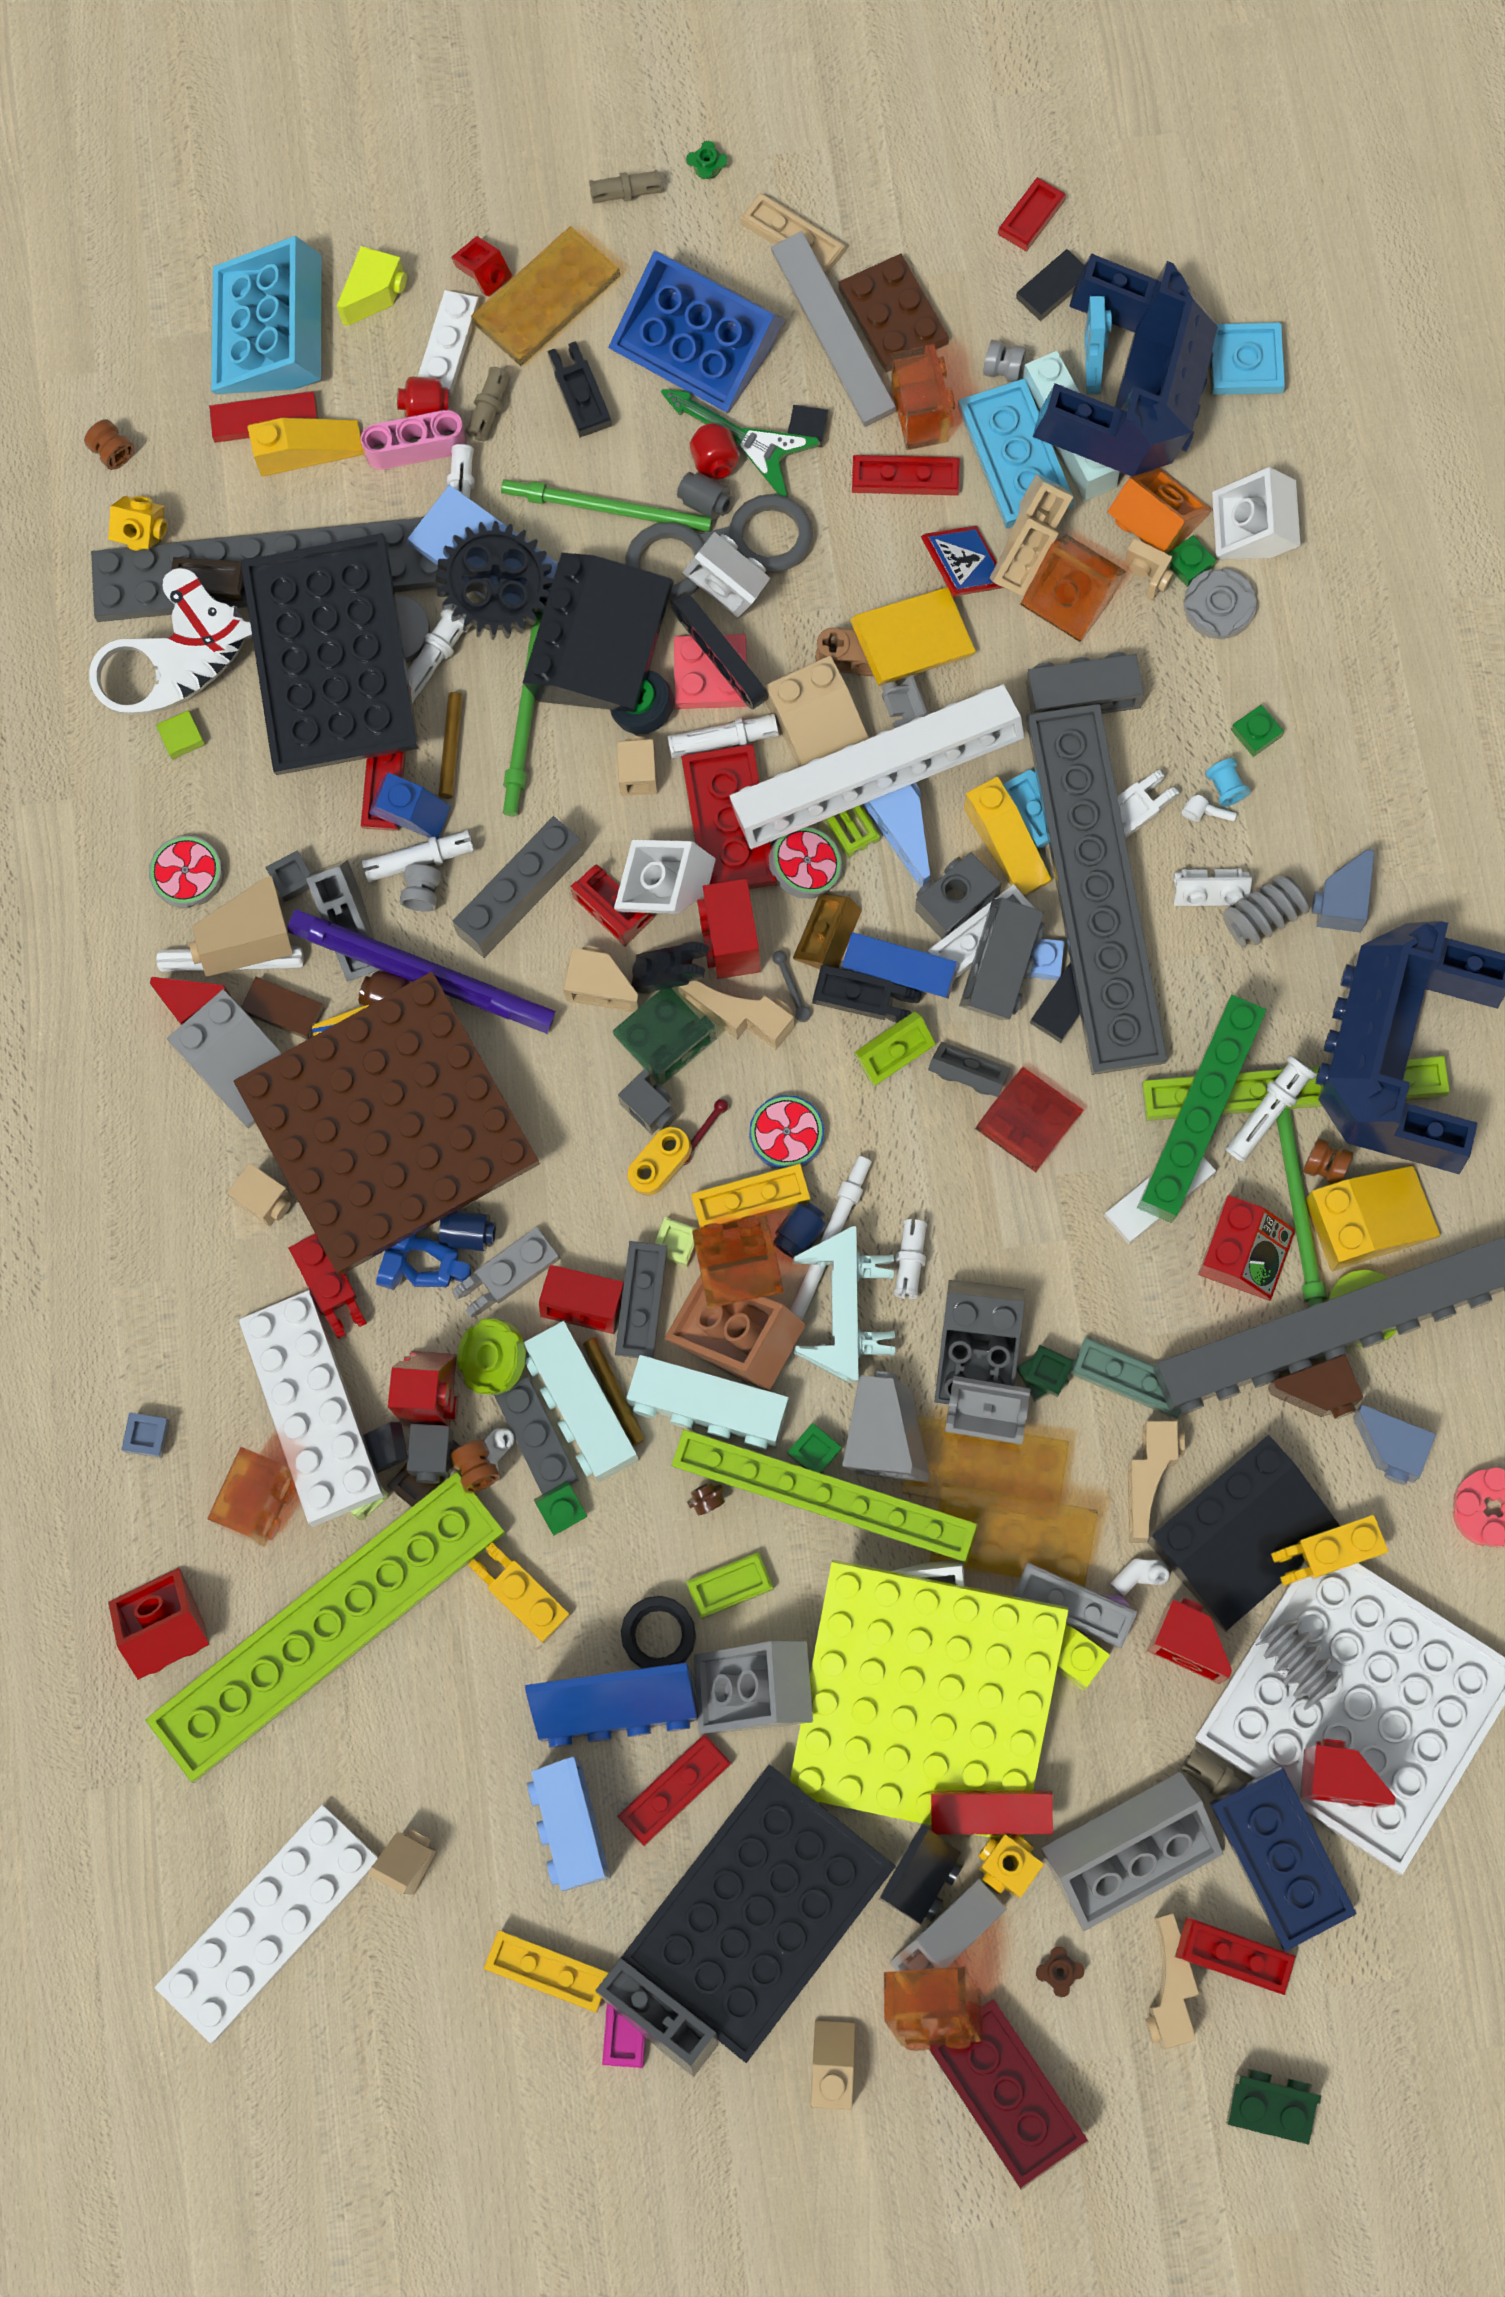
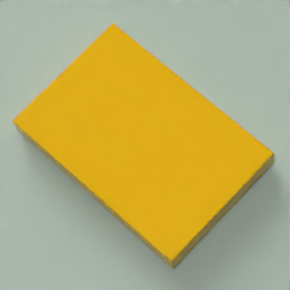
[850,587,976,686]

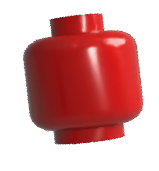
[397,376,448,418]
[690,423,740,479]

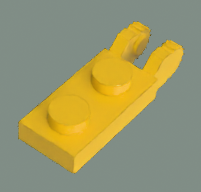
[1271,1515,1389,1586]
[468,1543,571,1644]

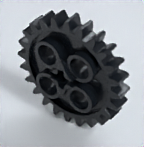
[435,521,553,640]

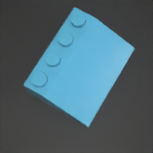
[211,236,322,394]

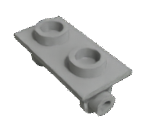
[882,675,928,728]

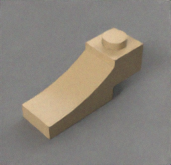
[989,473,1073,596]
[678,980,794,1050]
[1128,1421,1185,1543]
[1145,1913,1199,2050]

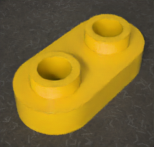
[627,1127,692,1196]

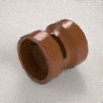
[84,419,134,470]
[1303,1137,1353,1184]
[450,1440,500,1493]

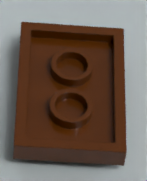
[839,253,949,373]

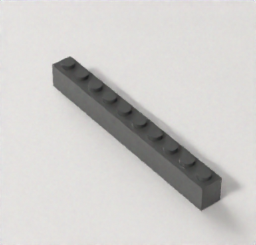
[1153,1236,1505,1414]

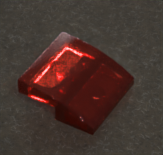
[975,1067,1084,1173]

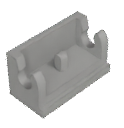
[945,1376,1030,1445]

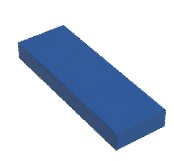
[841,932,959,999]

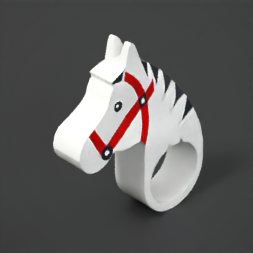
[89,568,252,715]

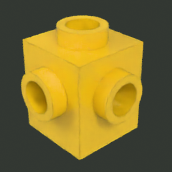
[108,496,167,551]
[977,1834,1044,1898]

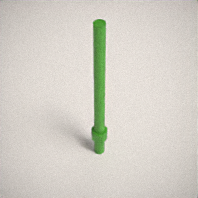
[501,479,712,532]
[503,612,542,816]
[1276,1108,1327,1307]

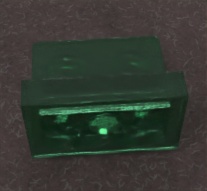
[613,988,717,1086]

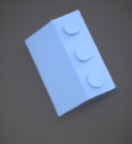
[527,1757,610,1891]

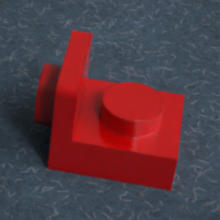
[451,236,512,297]

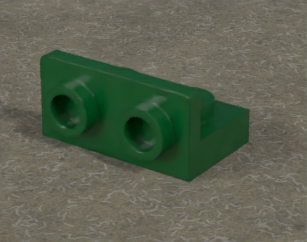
[1226,2069,1321,2145]

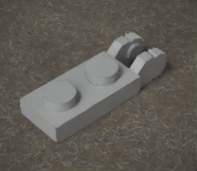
[452,1227,560,1318]

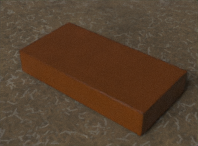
[241,977,325,1040]

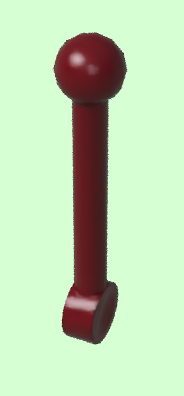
[683,1099,729,1165]

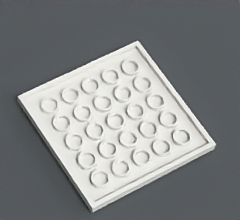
[1194,1561,1505,1875]

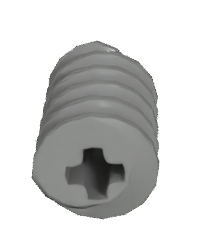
[1223,876,1309,948]
[1255,1619,1341,1710]

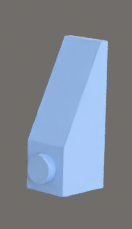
[862,782,930,888]

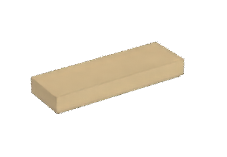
[740,192,845,276]

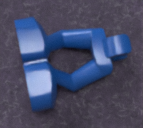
[376,1233,471,1290]

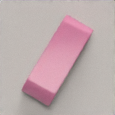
[361,410,466,469]

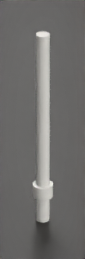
[790,1156,872,1320]

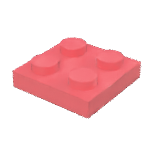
[674,634,748,709]

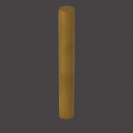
[438,692,463,799]
[583,1337,645,1447]

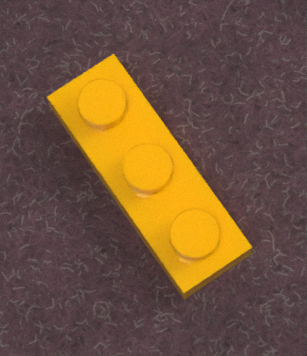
[691,1164,811,1233]
[483,1930,609,2013]

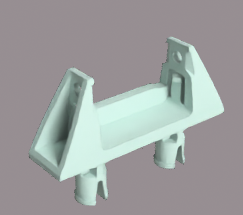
[792,1226,895,1383]

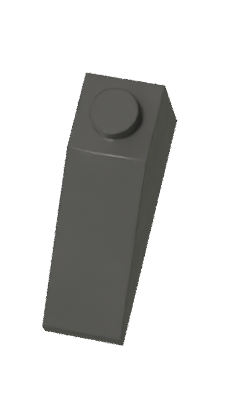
[306,859,381,982]
[595,1958,719,2077]

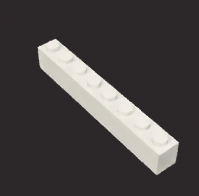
[729,684,1024,849]

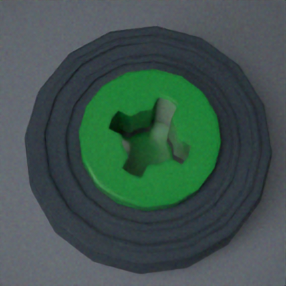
[610,670,674,735]

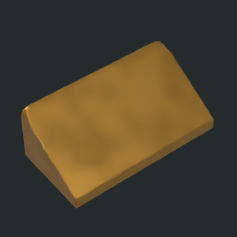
[793,893,861,969]

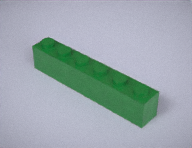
[1137,994,1267,1223]

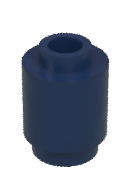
[772,1202,827,1259]
[439,1210,496,1252]

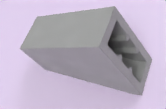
[842,1371,930,1482]
[889,1879,1007,1994]

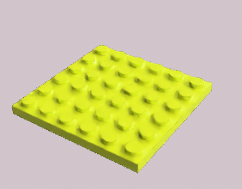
[790,1559,1068,1840]

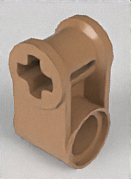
[815,628,874,676]

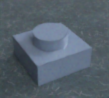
[121,1412,170,1458]

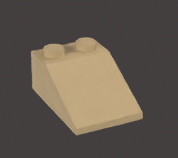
[765,655,869,767]

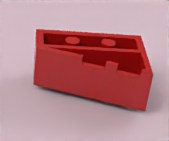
[387,1351,459,1427]

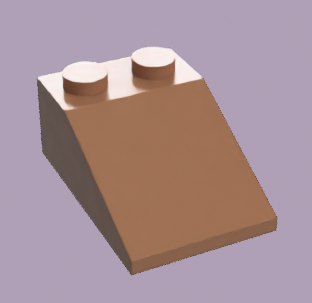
[664,1273,806,1391]

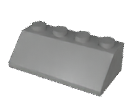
[1041,1771,1223,1931]

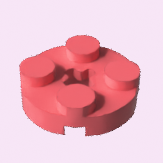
[1453,1467,1505,1548]

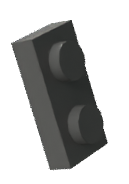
[928,1041,1011,1097]

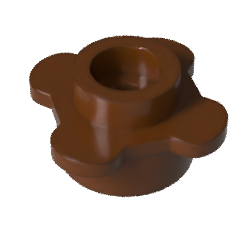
[687,1482,725,1516]
[1036,1947,1085,1997]

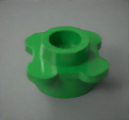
[686,141,727,179]

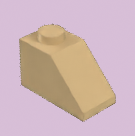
[563,946,641,1013]
[368,1829,437,1895]
[811,2021,855,2110]

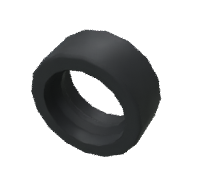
[620,1596,696,1669]

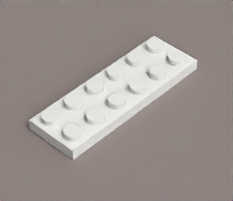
[238,1290,385,1527]
[154,1805,378,2044]

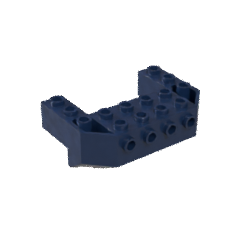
[1032,253,1218,477]
[1315,921,1505,1175]

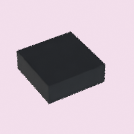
[788,405,828,447]

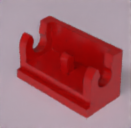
[570,864,654,946]
[539,1265,624,1334]

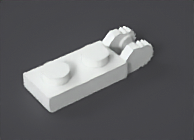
[1117,770,1180,839]

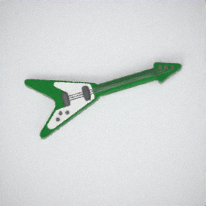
[661,389,820,497]

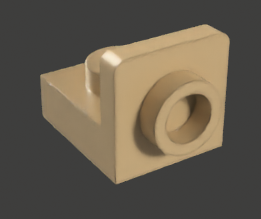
[1124,538,1174,600]

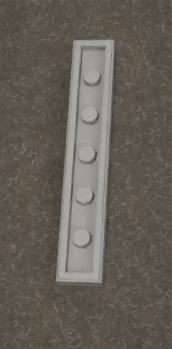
[771,231,896,427]

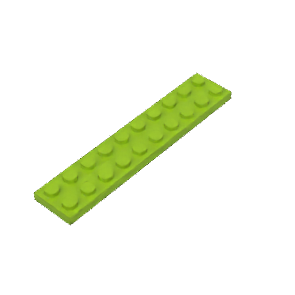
[145,1472,506,1783]

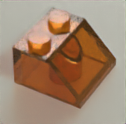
[1020,534,1127,642]

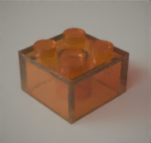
[891,344,955,450]
[692,1215,784,1308]
[207,1446,296,1547]
[884,1967,982,2051]

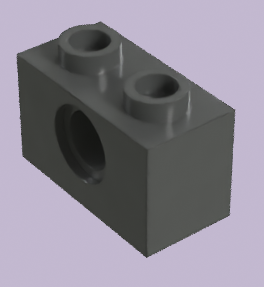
[915,852,1001,939]

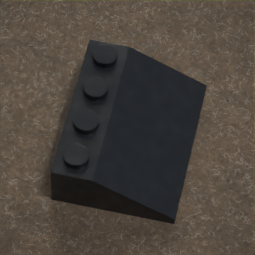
[522,553,674,712]
[1147,1435,1340,1632]

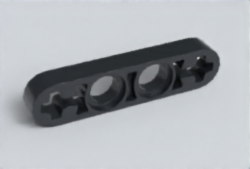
[670,592,768,710]

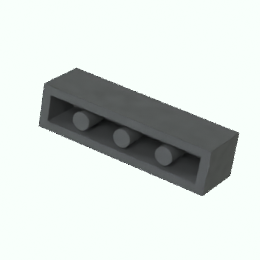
[452,816,584,958]

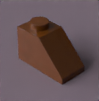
[1268,1355,1363,1419]

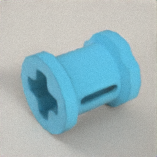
[1205,758,1251,807]

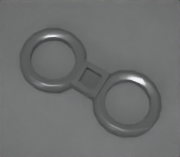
[625,494,813,601]

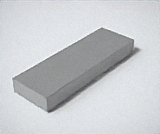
[1013,1562,1137,1648]

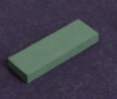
[1070,1337,1181,1419]

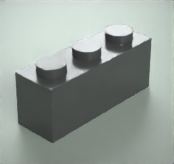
[1026,652,1144,714]
[959,898,1044,1020]

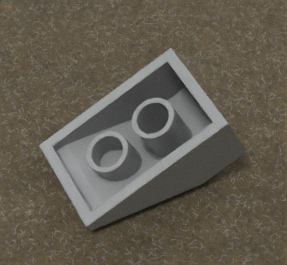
[166,989,282,1129]
[694,1641,813,1734]

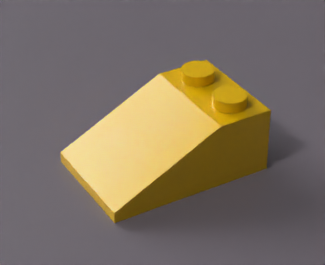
[1306,1166,1440,1272]

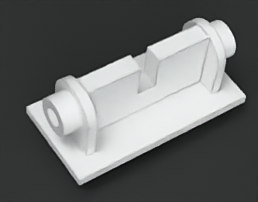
[1173,868,1252,906]

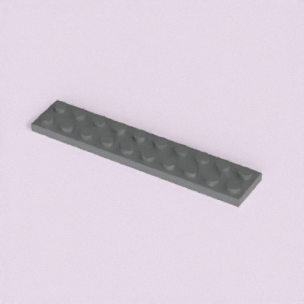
[91,517,444,622]
[1026,704,1168,1075]

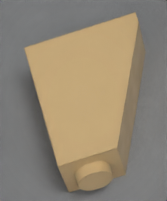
[189,876,293,977]

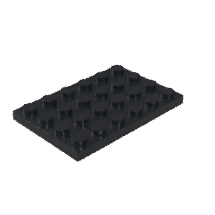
[241,533,420,775]
[621,1764,896,2063]

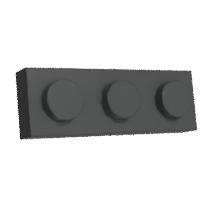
[615,1241,668,1359]
[494,1376,579,1494]

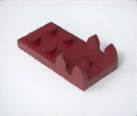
[926,1999,1089,2190]

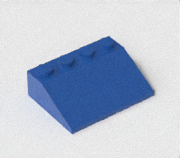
[608,250,785,413]
[525,1663,698,1748]

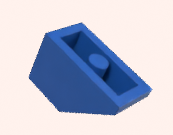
[369,773,451,839]

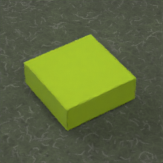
[156,710,205,760]

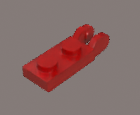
[288,1234,367,1339]

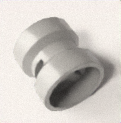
[983,340,1026,382]
[399,864,442,912]

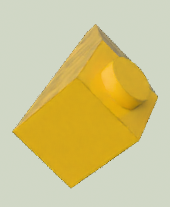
[247,418,365,477]
[964,776,1051,897]

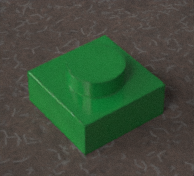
[1168,535,1216,587]
[1231,704,1284,757]
[787,1423,842,1474]
[533,1481,588,1536]

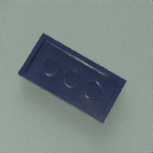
[1209,1766,1357,1951]

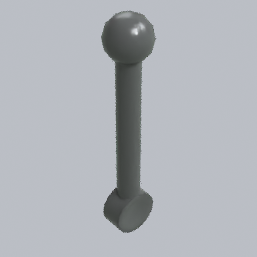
[772,950,811,1022]

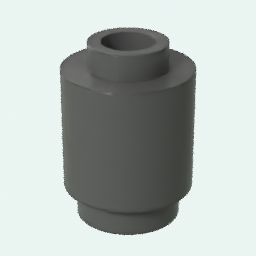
[677,472,733,520]

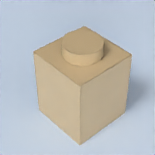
[617,736,657,796]
[227,1163,292,1227]

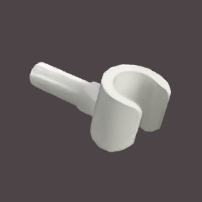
[1182,795,1236,822]

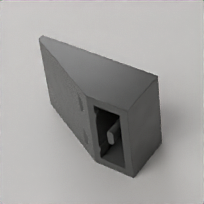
[934,1280,1025,1404]

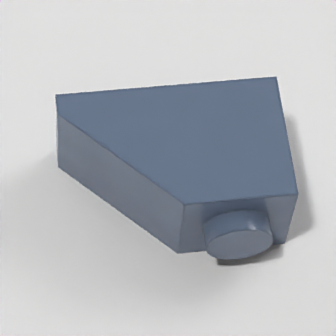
[1312,850,1374,933]
[1353,1405,1436,1485]

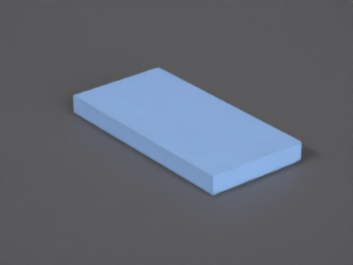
[407,484,558,625]

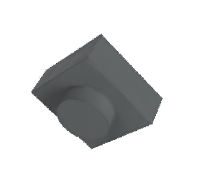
[265,850,311,902]

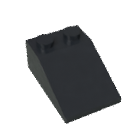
[879,1825,964,1925]

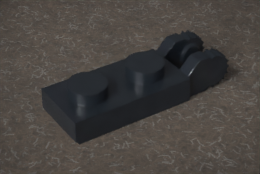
[547,341,612,438]
[631,941,709,994]
[812,965,922,1023]

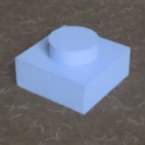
[1028,938,1064,981]

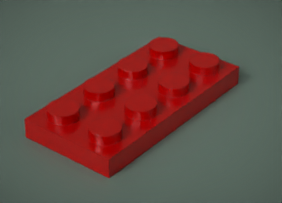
[681,744,777,890]

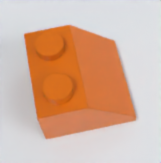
[1107,468,1212,554]

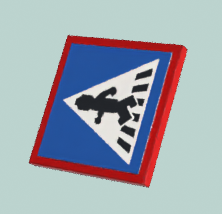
[921,526,1004,597]

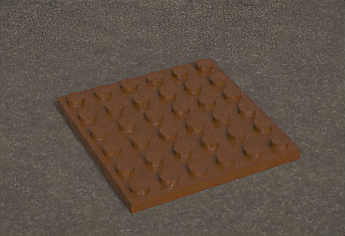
[233,971,540,1276]

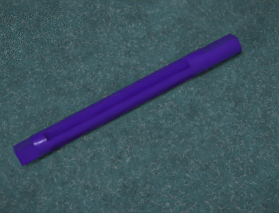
[288,909,556,1034]

